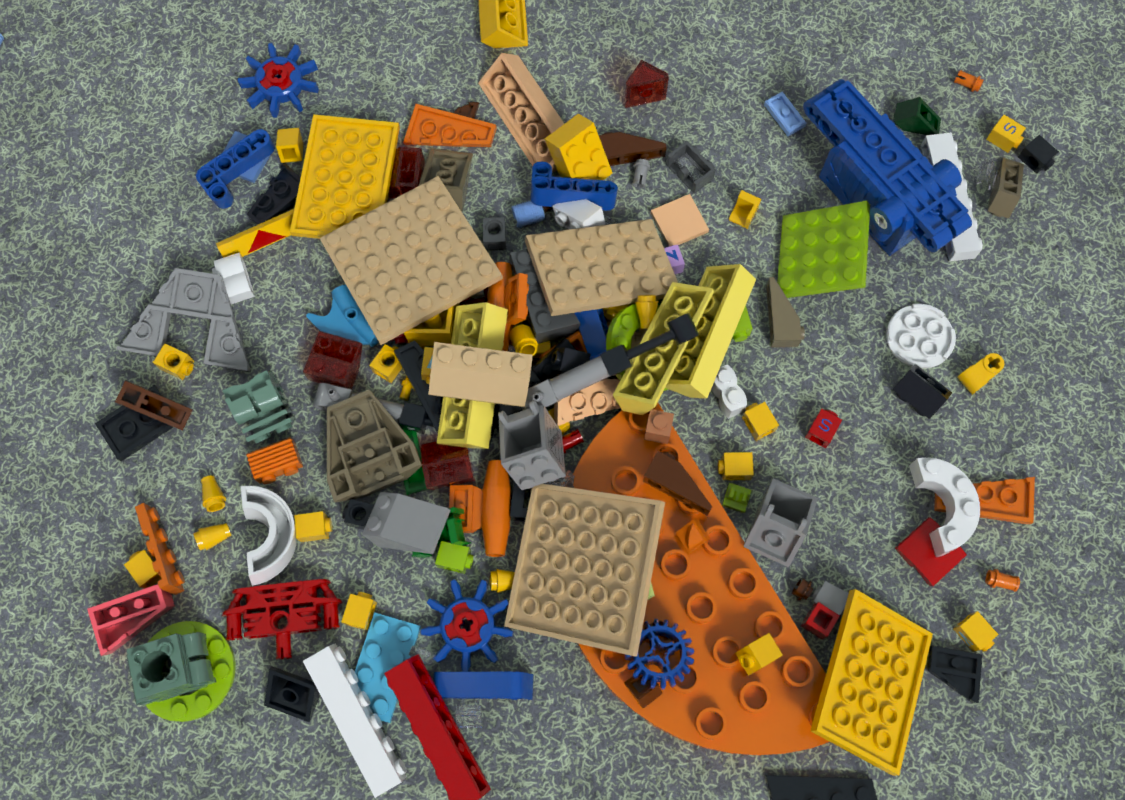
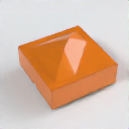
[676,519,710,553]

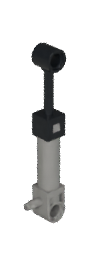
[521,313,699,410]
[312,383,495,448]

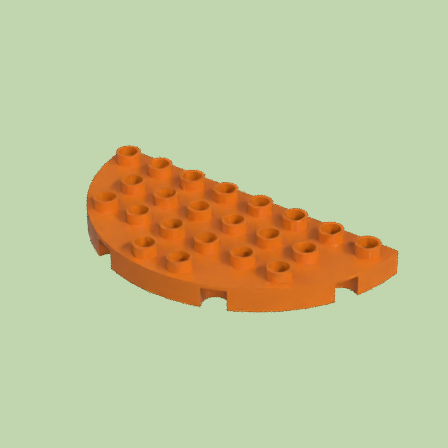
[568,403,829,755]

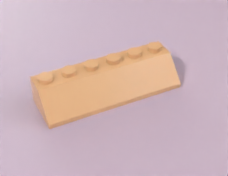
[478,53,564,173]

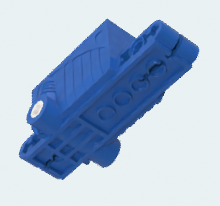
[803,79,972,256]

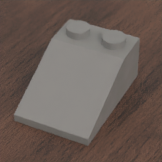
[362,492,451,554]

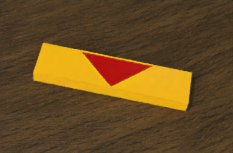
[216,209,294,258]

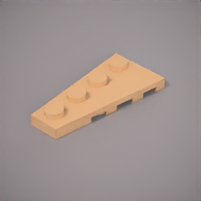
[554,379,621,426]

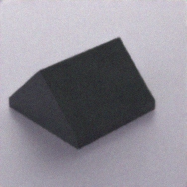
[264,666,320,722]

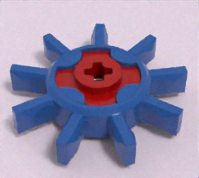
[238,43,319,118]
[421,580,514,672]

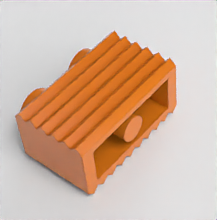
[246,437,303,484]

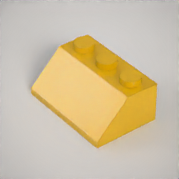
[479,0,528,48]

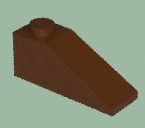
[599,132,667,166]
[115,380,193,431]
[643,451,712,516]

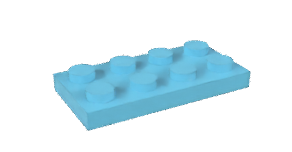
[355,612,421,723]

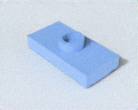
[764,91,806,136]

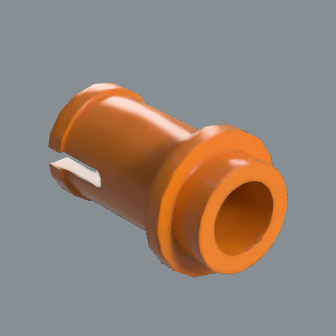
[954,70,984,92]
[985,569,1020,592]

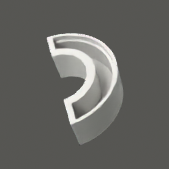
[909,458,980,557]
[241,486,297,586]

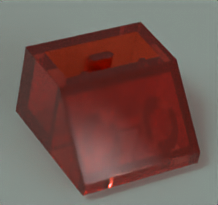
[388,147,425,198]
[303,331,363,389]
[421,441,476,490]

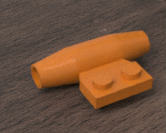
[487,262,529,351]
[449,460,511,557]

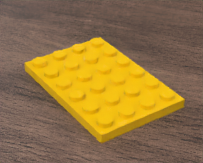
[290,114,400,239]
[810,589,933,776]

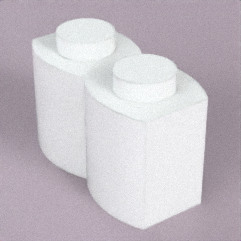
[212,253,255,304]
[711,365,747,419]

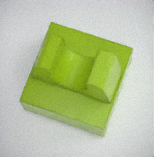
[722,482,752,513]

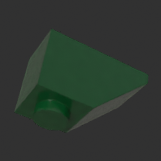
[894,97,941,135]

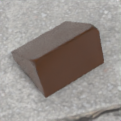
[624,675,662,708]

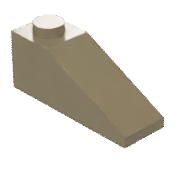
[988,158,1024,218]
[766,277,805,348]

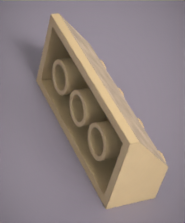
[428,342,533,407]

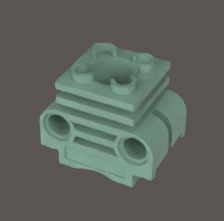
[222,370,295,443]
[126,632,216,706]

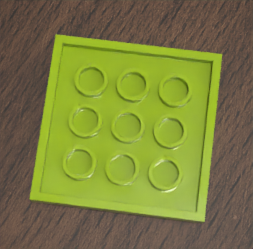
[777,201,870,298]

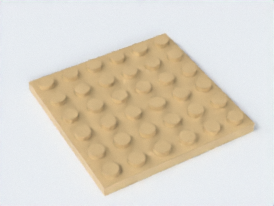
[320,176,503,345]
[504,484,665,656]

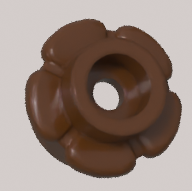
[792,578,813,601]

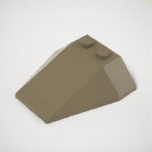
[327,389,422,503]

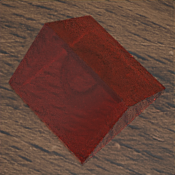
[624,60,669,108]

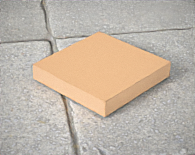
[651,194,709,247]

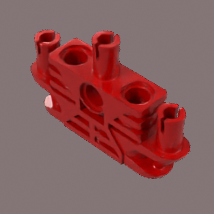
[221,579,343,660]

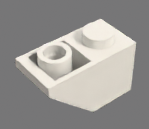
[553,199,606,230]

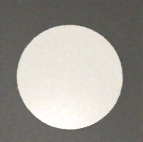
[886,303,956,369]

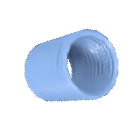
[511,200,545,228]

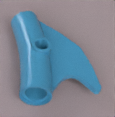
[306,285,378,347]

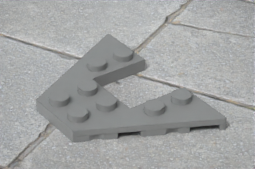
[116,268,250,371]

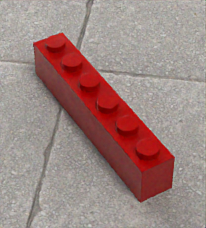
[384,654,491,800]

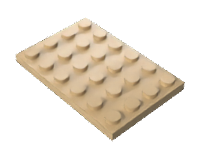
[525,219,678,316]

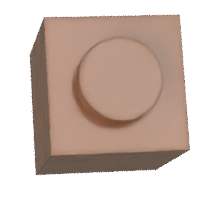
[644,409,674,444]

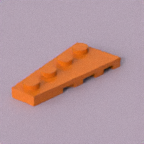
[403,104,497,147]
[934,477,1035,525]
[135,503,185,595]

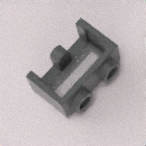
[666,141,716,194]

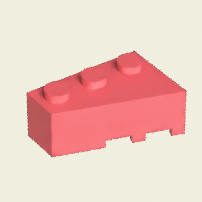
[87,584,175,656]

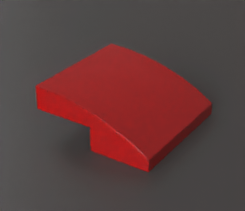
[895,517,967,586]

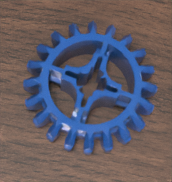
[625,619,694,690]

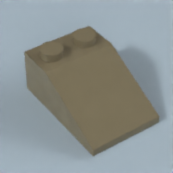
[419,148,473,211]

